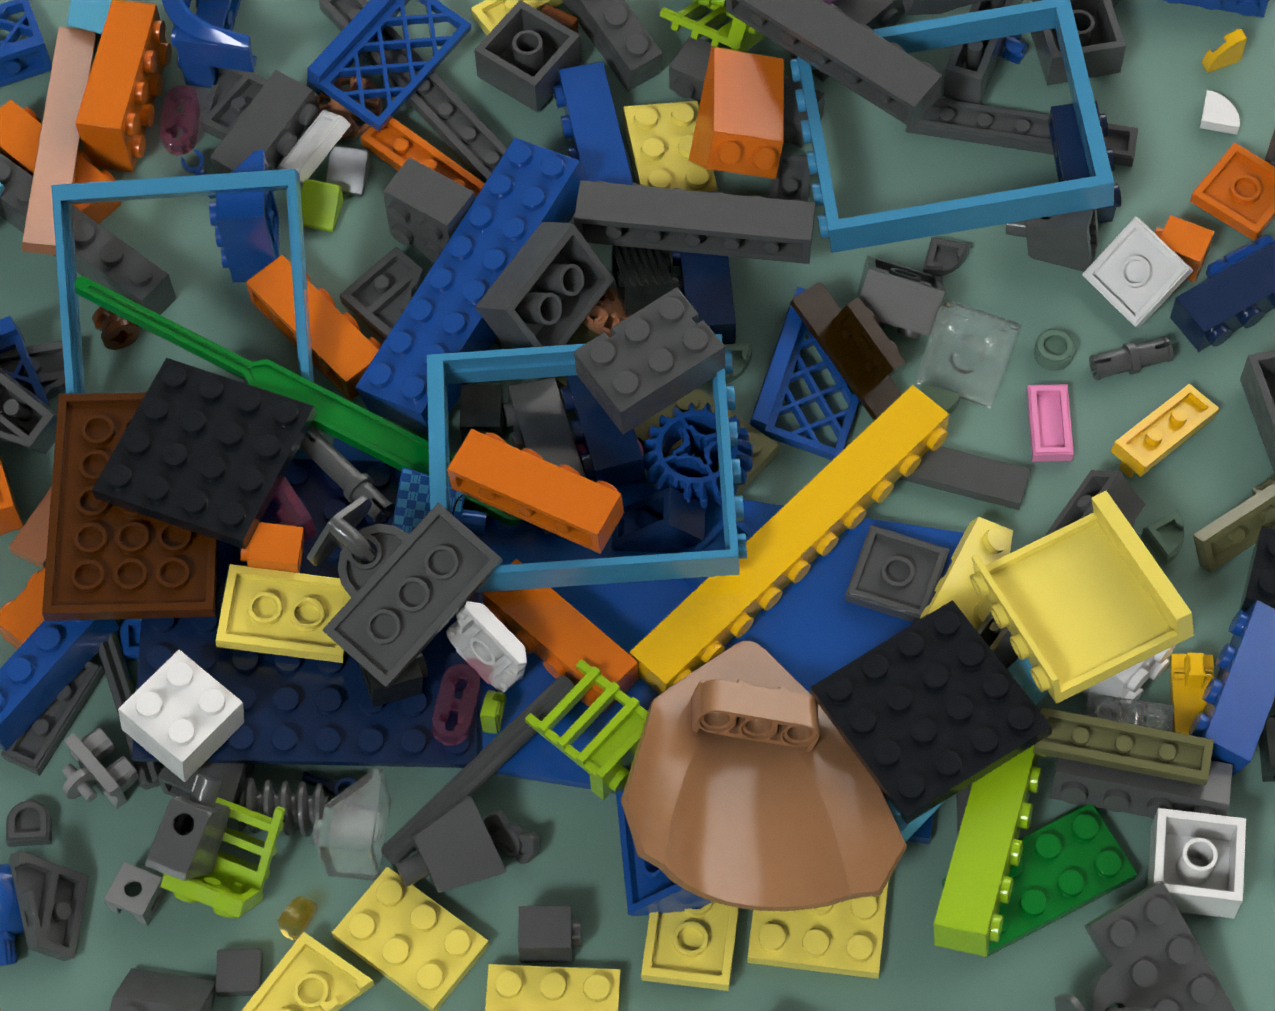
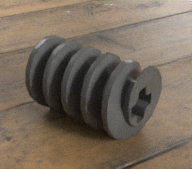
[238,778,331,838]

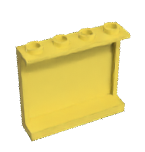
[970,491,1194,704]

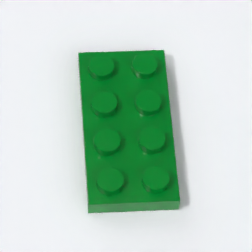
[942,804,1137,957]

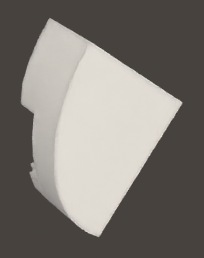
[1200,90,1240,135]

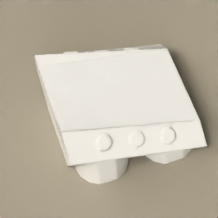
[446,601,527,692]

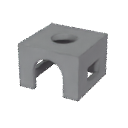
[104,862,167,926]

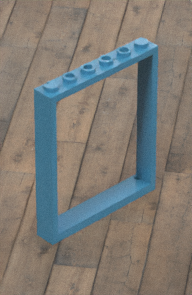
[790,0,1114,253]
[51,169,317,459]
[427,334,747,593]

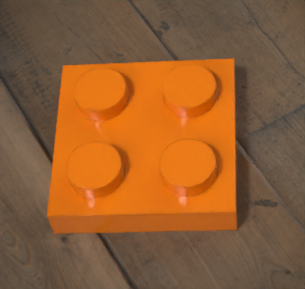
[1190,142,1275,242]

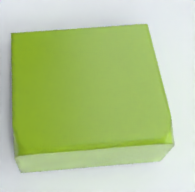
[301,179,344,232]

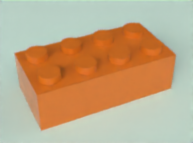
[75,0,172,172]

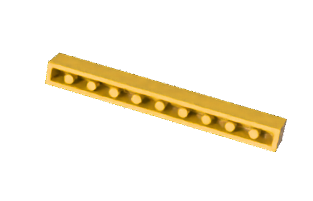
[629,385,949,695]

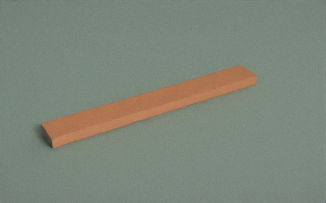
[22,27,96,255]

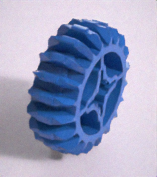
[643,402,753,509]

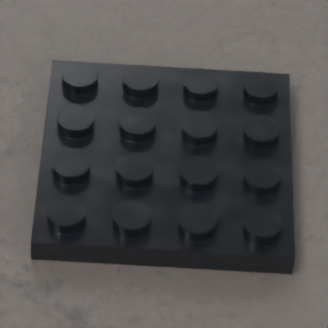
[92,358,316,549]
[810,600,1052,824]

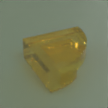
[277,896,318,942]

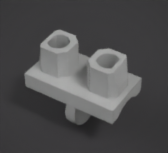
[62,728,139,809]

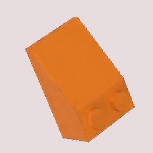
[689,46,784,179]

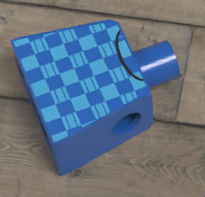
[392,467,487,537]

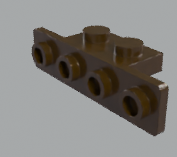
[790,282,905,421]

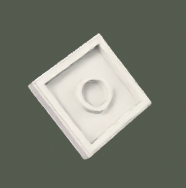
[1082,216,1194,328]

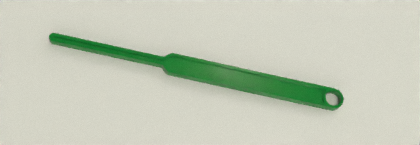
[74,276,524,526]

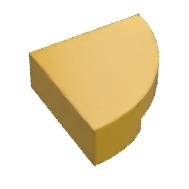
[1202,29,1247,73]

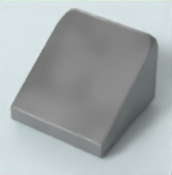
[326,146,371,197]

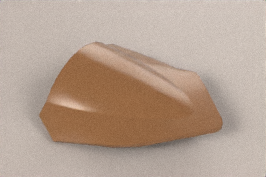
[621,641,907,911]

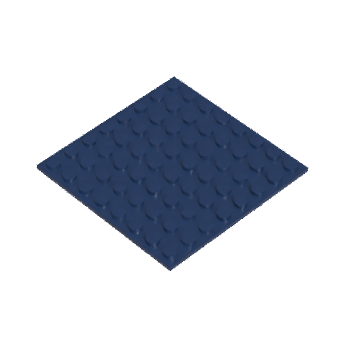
[132,459,480,768]

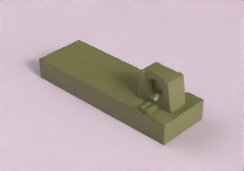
[1193,478,1275,573]

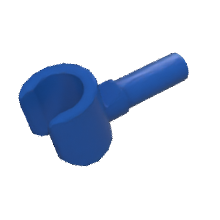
[1001,34,1028,65]
[181,149,216,199]

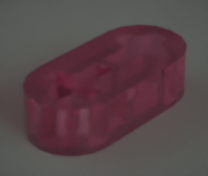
[160,86,200,156]
[432,664,480,745]

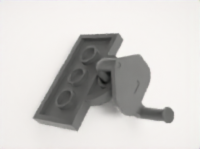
[307,495,503,689]
[1054,881,1235,1011]

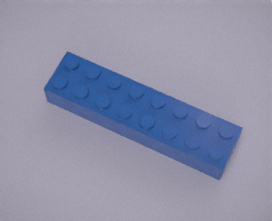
[355,138,588,435]

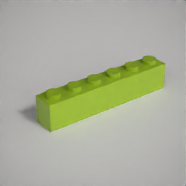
[933,745,1047,957]

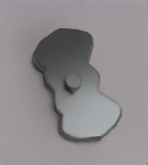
[483,810,541,864]

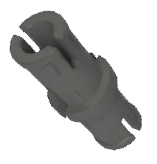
[1089,336,1174,380]

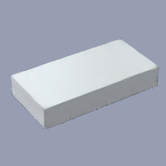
[278,109,351,183]

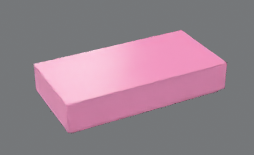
[1026,384,1074,462]

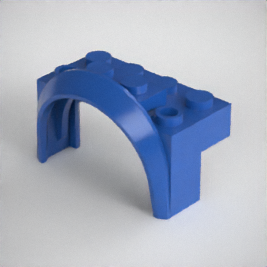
[162,0,257,88]

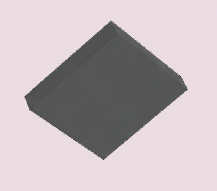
[845,525,950,623]

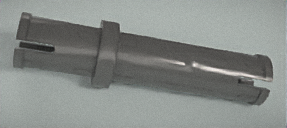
[299,426,395,524]

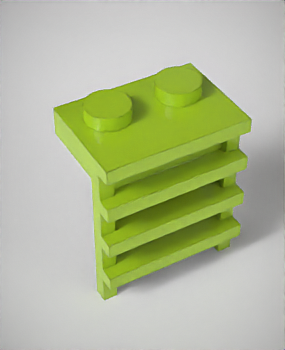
[659,0,766,52]
[525,659,648,801]
[160,797,286,918]

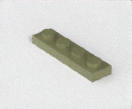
[1033,707,1214,786]

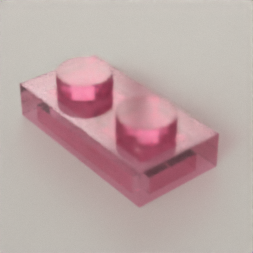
[272,476,317,542]

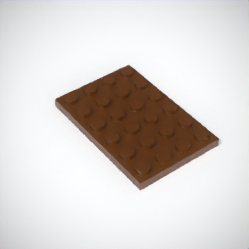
[42,392,218,621]

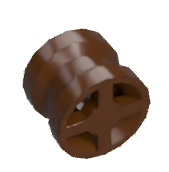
[92,307,141,350]

